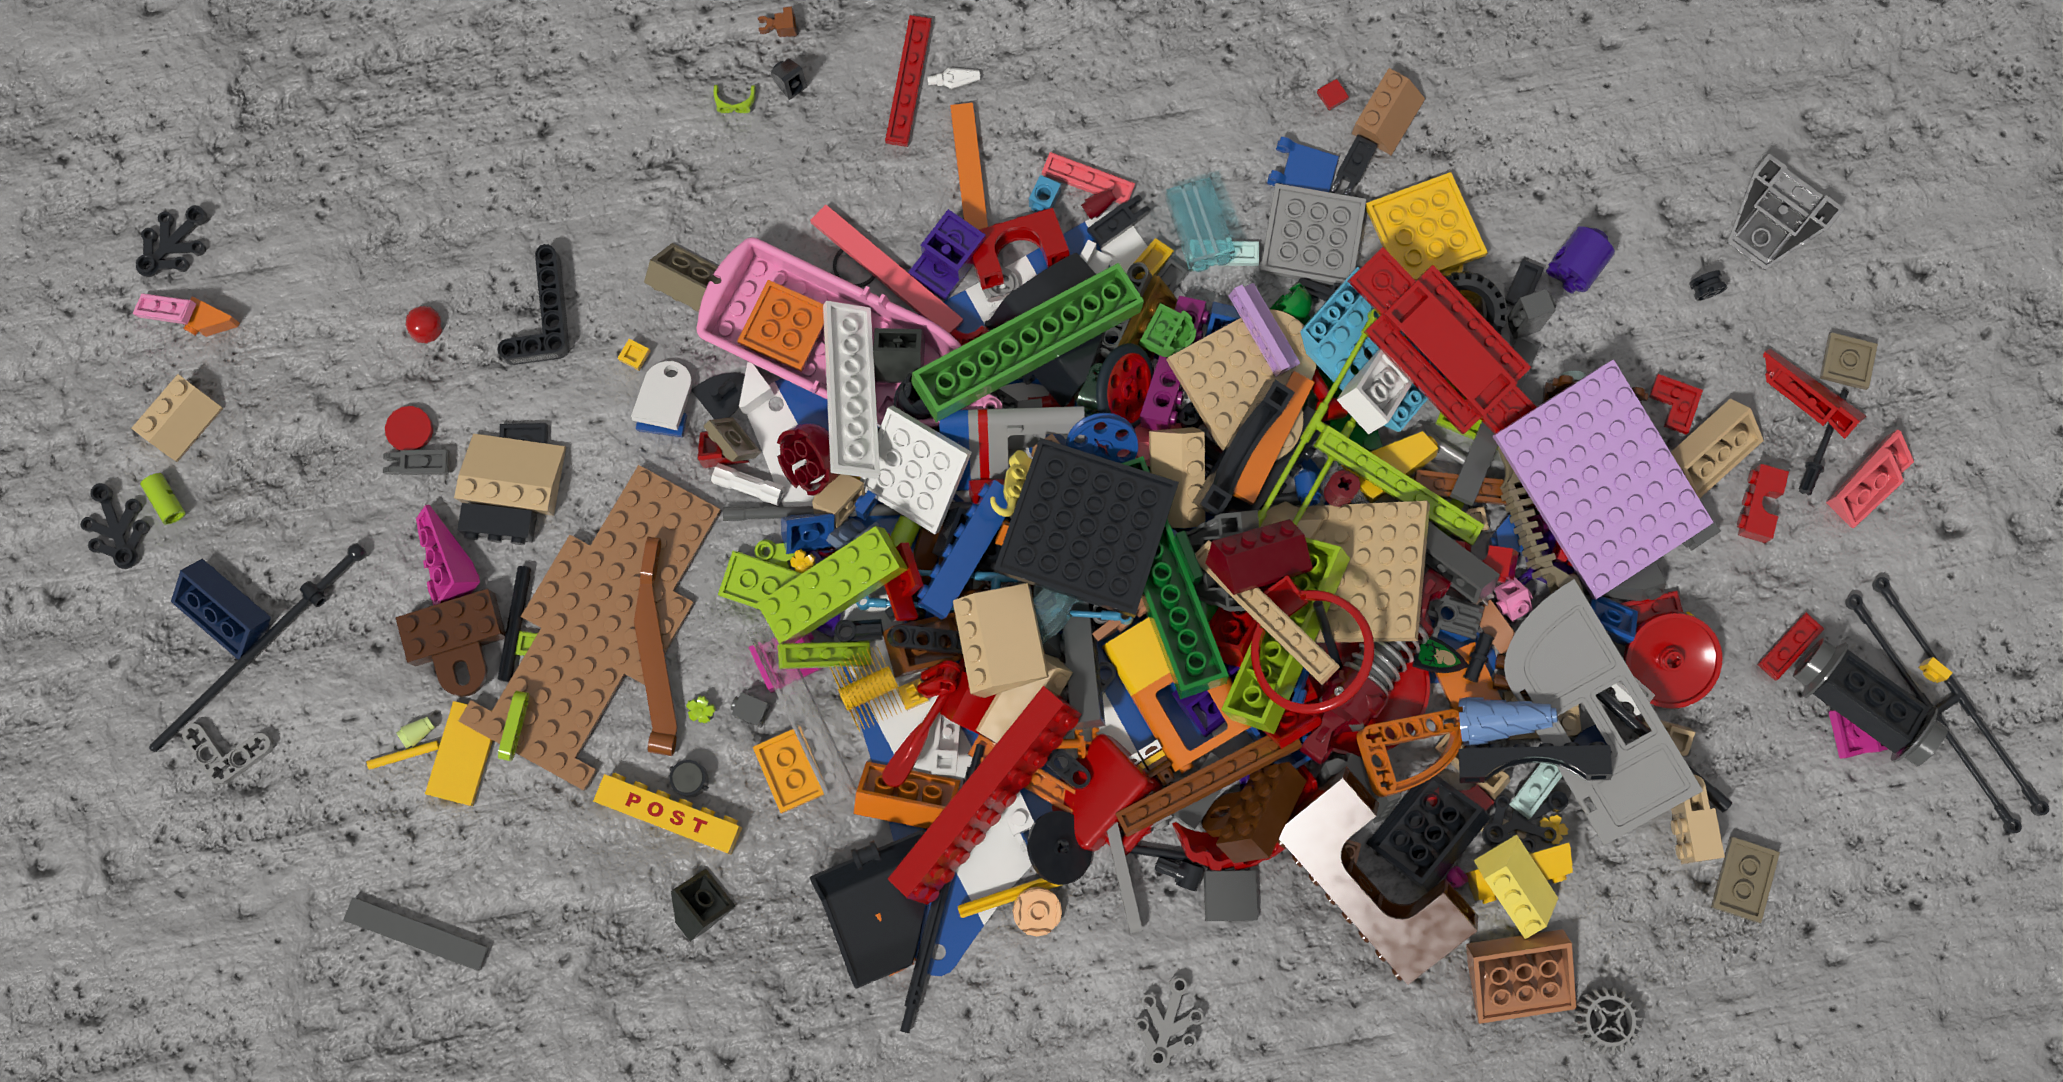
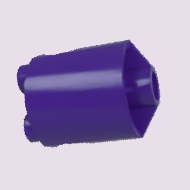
[1546,226,1615,294]

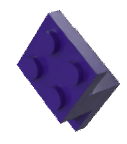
[908,209,986,301]

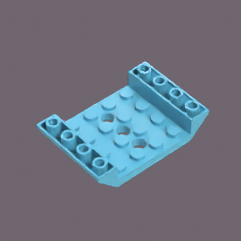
[1300,267,1446,432]

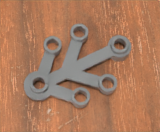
[1134,975,1204,1071]

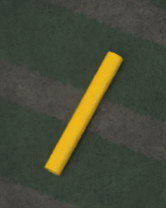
[366,740,440,770]

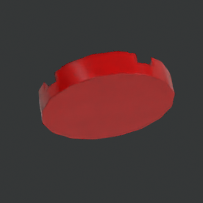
[385,406,433,451]

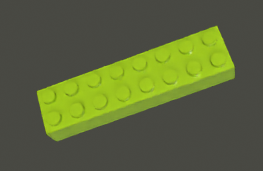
[1221,537,1350,734]

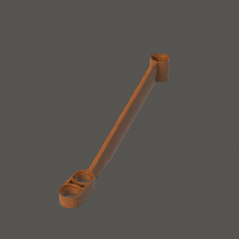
[634,536,678,756]

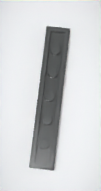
[343,897,489,971]

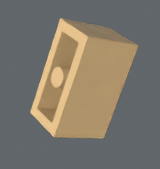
[812,474,865,528]

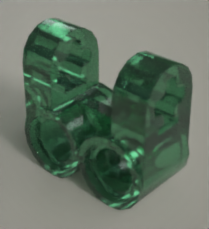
[1077,363,1112,415]

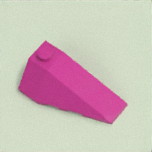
[416,505,480,605]

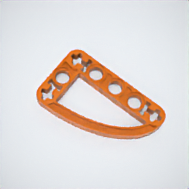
[1357,709,1463,797]

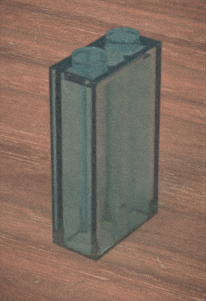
[1165,177,1235,272]

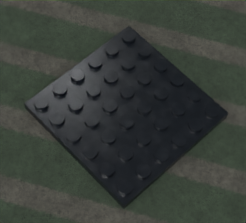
[994,438,1179,618]

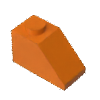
[183,296,240,337]

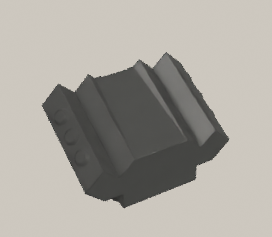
[1316,753,1402,823]

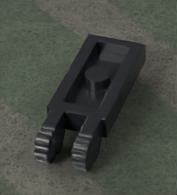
[1330,135,1378,196]
[1087,195,1151,249]

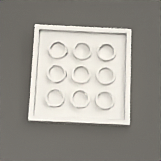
[860,405,972,534]

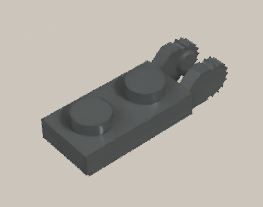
[383,449,450,475]

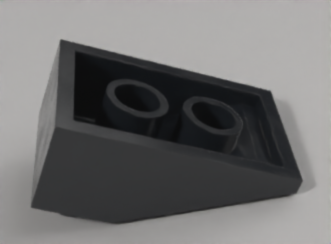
[932,507,1002,572]

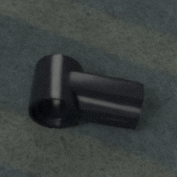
[834,619,883,642]

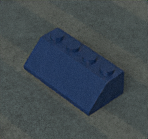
[171,559,271,659]

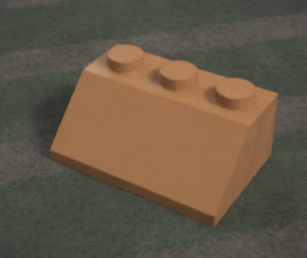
[1352,68,1425,156]

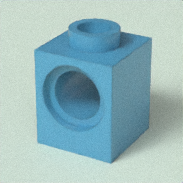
[1029,175,1061,213]

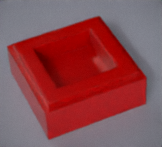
[1317,79,1349,111]

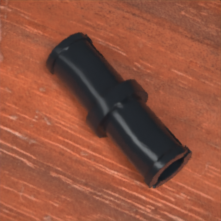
[1463,632,1495,683]

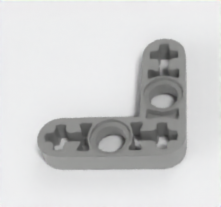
[182,723,274,785]

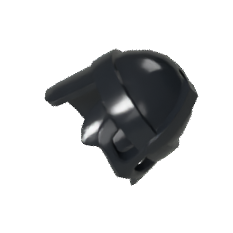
[894,373,931,420]

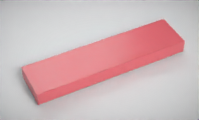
[1042,152,1135,204]

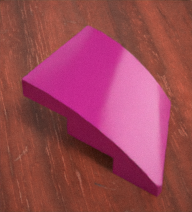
[1828,710,1888,759]

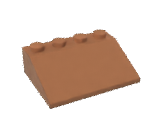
[1466,929,1576,1024]

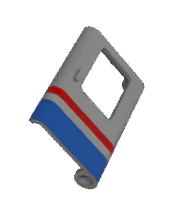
[939,406,1085,491]

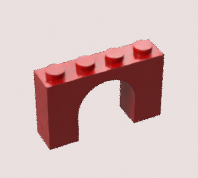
[972,208,1070,290]

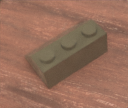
[644,243,722,312]

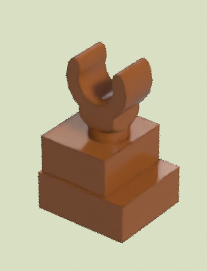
[758,6,797,37]

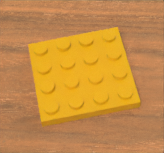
[1365,172,1488,281]

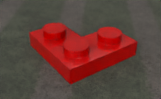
[1649,374,1703,435]

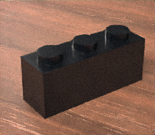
[457,503,537,545]

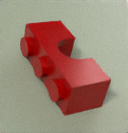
[1737,464,1789,543]
[1456,541,1519,583]

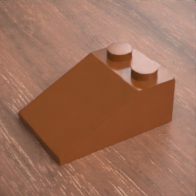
[882,612,963,678]

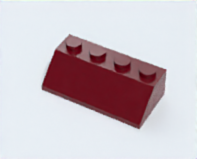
[1205,519,1313,595]

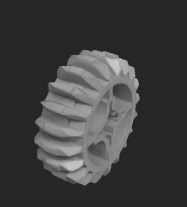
[1574,987,1643,1055]

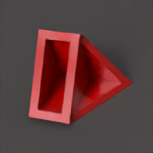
[698,432,750,468]

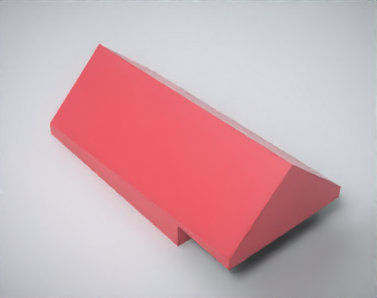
[1826,430,1914,529]

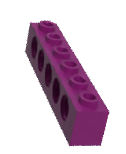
[1140,296,1210,430]

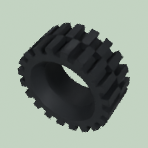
[1444,271,1507,335]

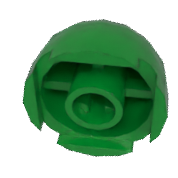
[1270,283,1313,325]

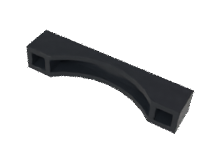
[1192,379,1295,516]
[1458,742,1612,783]

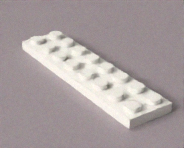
[823,301,880,479]

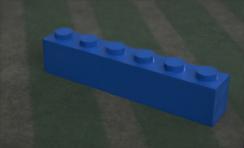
[917,480,1007,619]

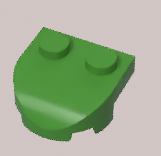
[1139,303,1196,357]

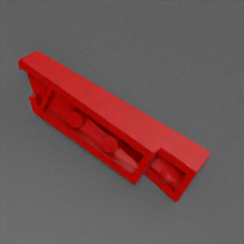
[1763,349,1866,439]

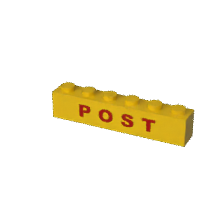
[593,772,742,855]

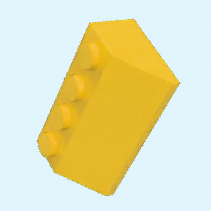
[1465,843,1573,904]

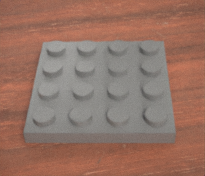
[1260,183,1366,285]

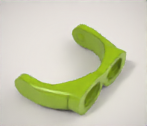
[714,85,756,113]

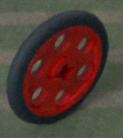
[1096,343,1154,433]

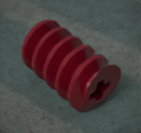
[1324,470,1360,507]

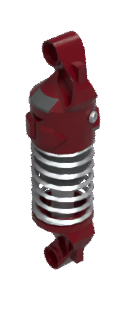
[1300,569,1452,765]

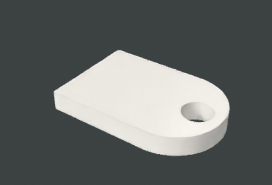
[631,361,692,430]

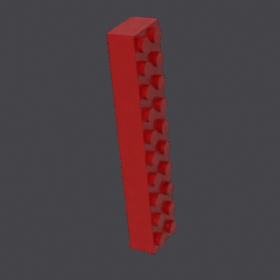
[888,686,1082,905]

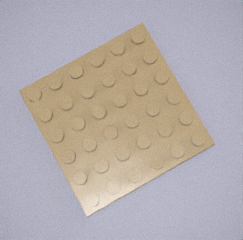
[1298,501,1430,643]

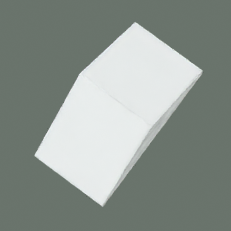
[739,362,775,414]

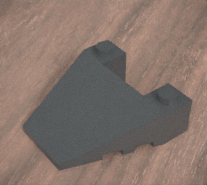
[1186,510,1259,612]

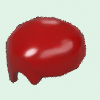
[406,306,442,343]

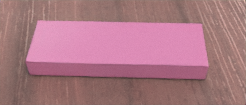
[133,293,196,325]

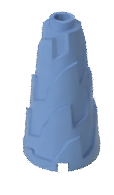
[1459,697,1558,746]

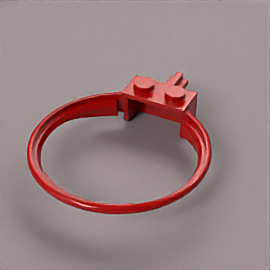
[1251,575,1374,714]

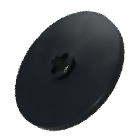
[1027,811,1092,885]

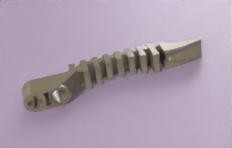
[1497,447,1584,594]

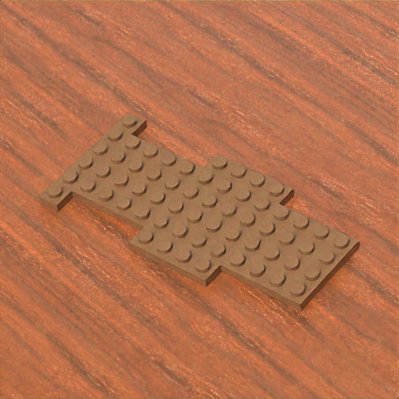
[458,465,721,791]

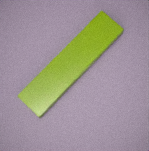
[777,641,872,669]

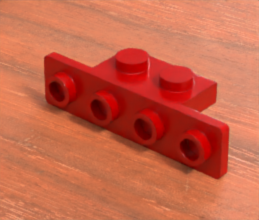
[884,533,923,621]

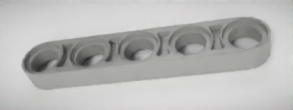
[1107,822,1142,934]

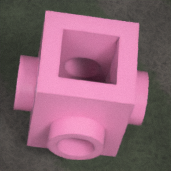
[1495,577,1533,621]

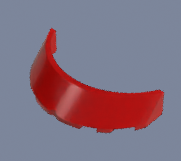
[1172,765,1318,871]

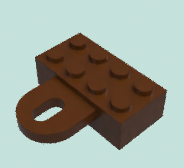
[395,589,506,697]
[1202,762,1307,863]

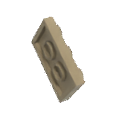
[1711,837,1780,923]

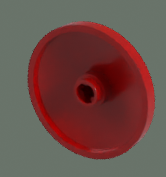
[1624,612,1722,709]

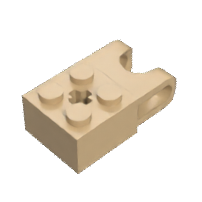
[1671,775,1725,864]

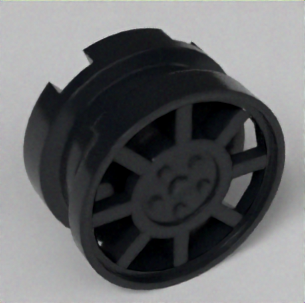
[1689,270,1728,301]

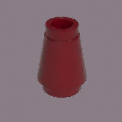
[1081,188,1116,220]

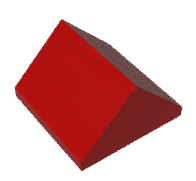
[940,670,996,735]

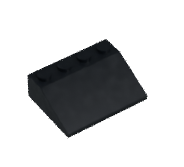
[1367,775,1490,892]

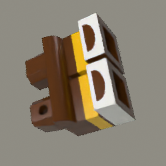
[1129,740,1175,797]

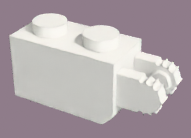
[1003,792,1034,853]

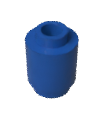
[1294,469,1321,507]

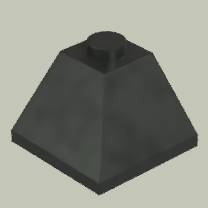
[671,869,736,942]

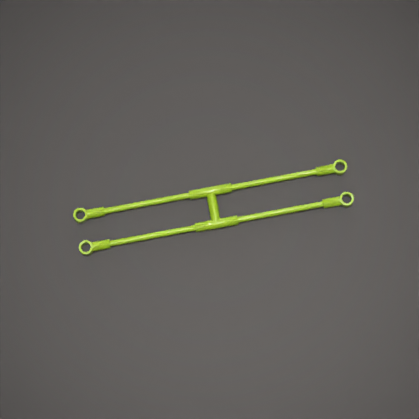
[1258,309,1408,527]

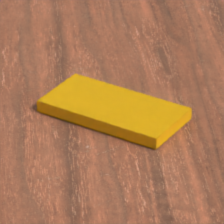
[425,701,493,807]

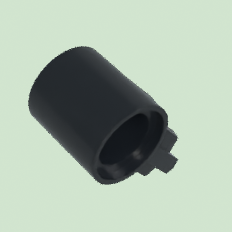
[1155,857,1204,892]

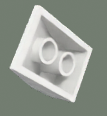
[1337,349,1412,434]

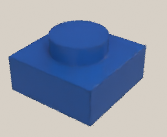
[855,490,878,520]

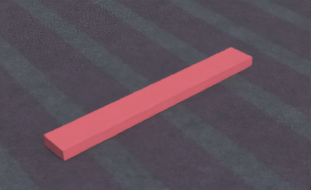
[810,205,963,333]

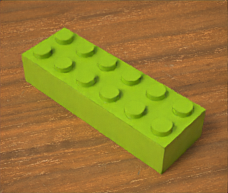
[757,526,908,644]

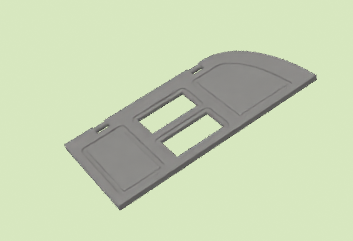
[1504,579,1703,845]

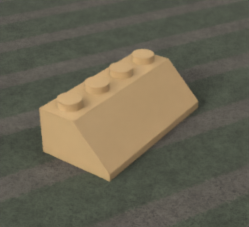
[1671,399,1764,499]
[1149,427,1205,528]
[976,654,1073,743]

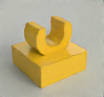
[898,678,929,711]

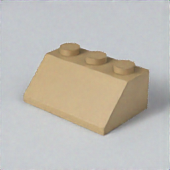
[131,374,223,462]

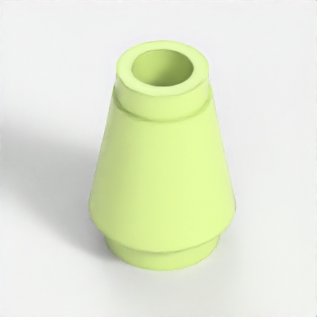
[396,717,435,749]

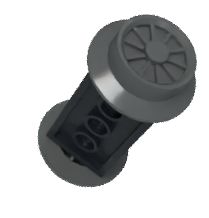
[1792,638,1948,766]

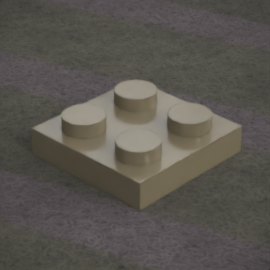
[1820,333,1878,390]
[703,417,761,462]

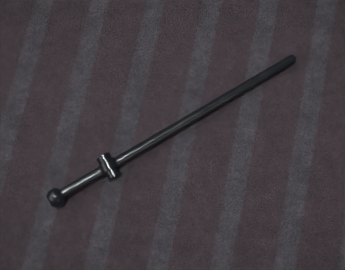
[149,543,366,752]

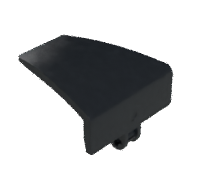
[989,253,1102,407]
[810,830,927,989]

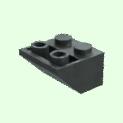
[873,328,925,383]

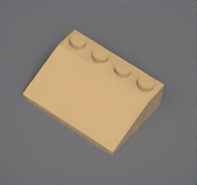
[454,434,566,516]
[953,583,1049,698]

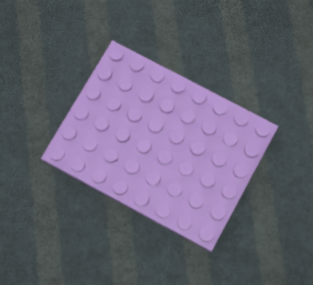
[1493,359,1714,599]

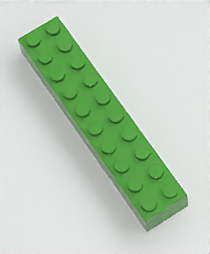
[912,263,1144,422]

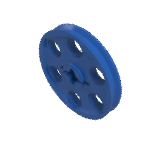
[1066,413,1138,463]

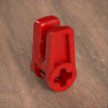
[916,660,961,698]

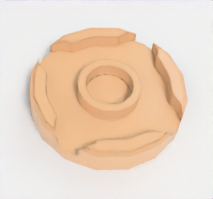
[1012,886,1062,937]

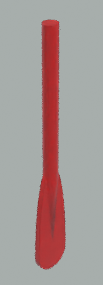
[882,657,966,787]

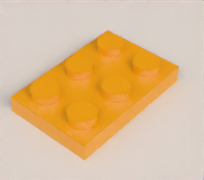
[753,727,826,814]

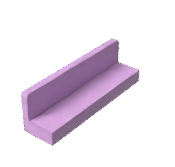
[1229,283,1300,377]

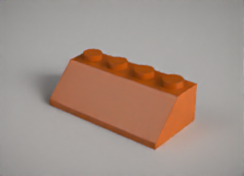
[854,761,961,829]

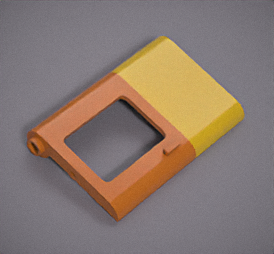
[1102,617,1251,774]

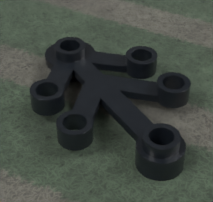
[136,205,207,277]
[80,483,150,569]
[1482,785,1568,854]

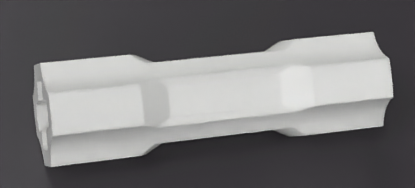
[711,463,785,506]

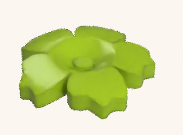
[686,696,716,723]

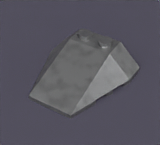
[1727,153,1845,270]

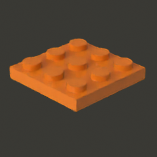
[737,280,824,372]

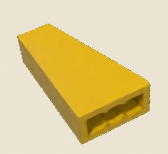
[1341,431,1438,503]

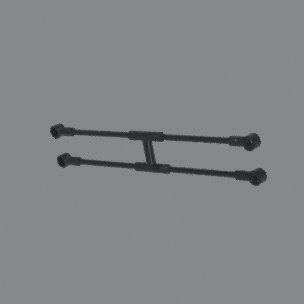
[1845,577,2049,834]

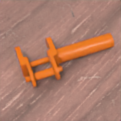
[1056,727,1100,759]

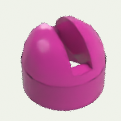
[1446,866,1468,888]

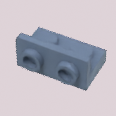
[826,518,880,550]

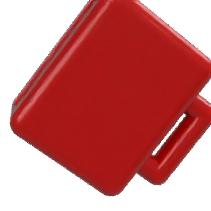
[1052,734,1163,856]

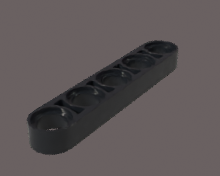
[887,625,963,655]

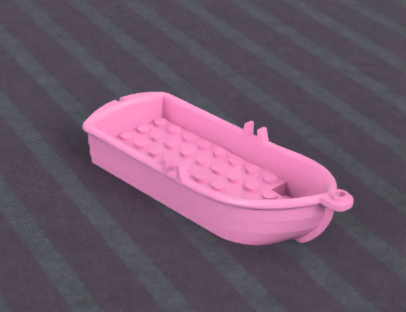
[696,237,1003,428]

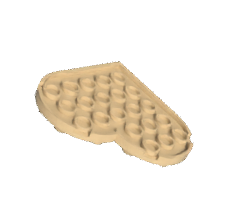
[1166,309,1317,461]

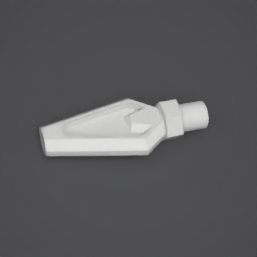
[927,68,980,89]

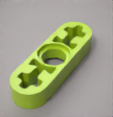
[498,690,529,762]

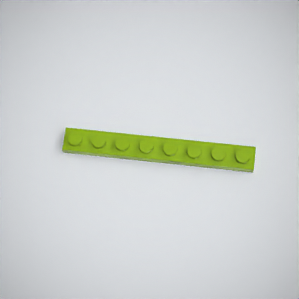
[1314,425,1484,545]

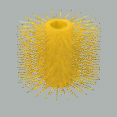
[830,645,906,731]

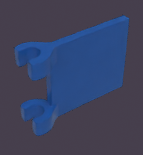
[1267,136,1339,192]

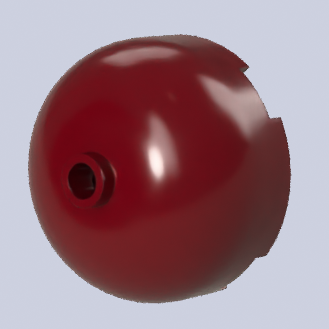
[777,423,840,496]

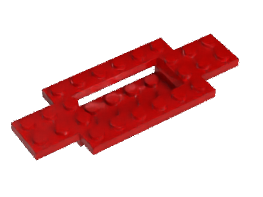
[1348,247,1536,434]

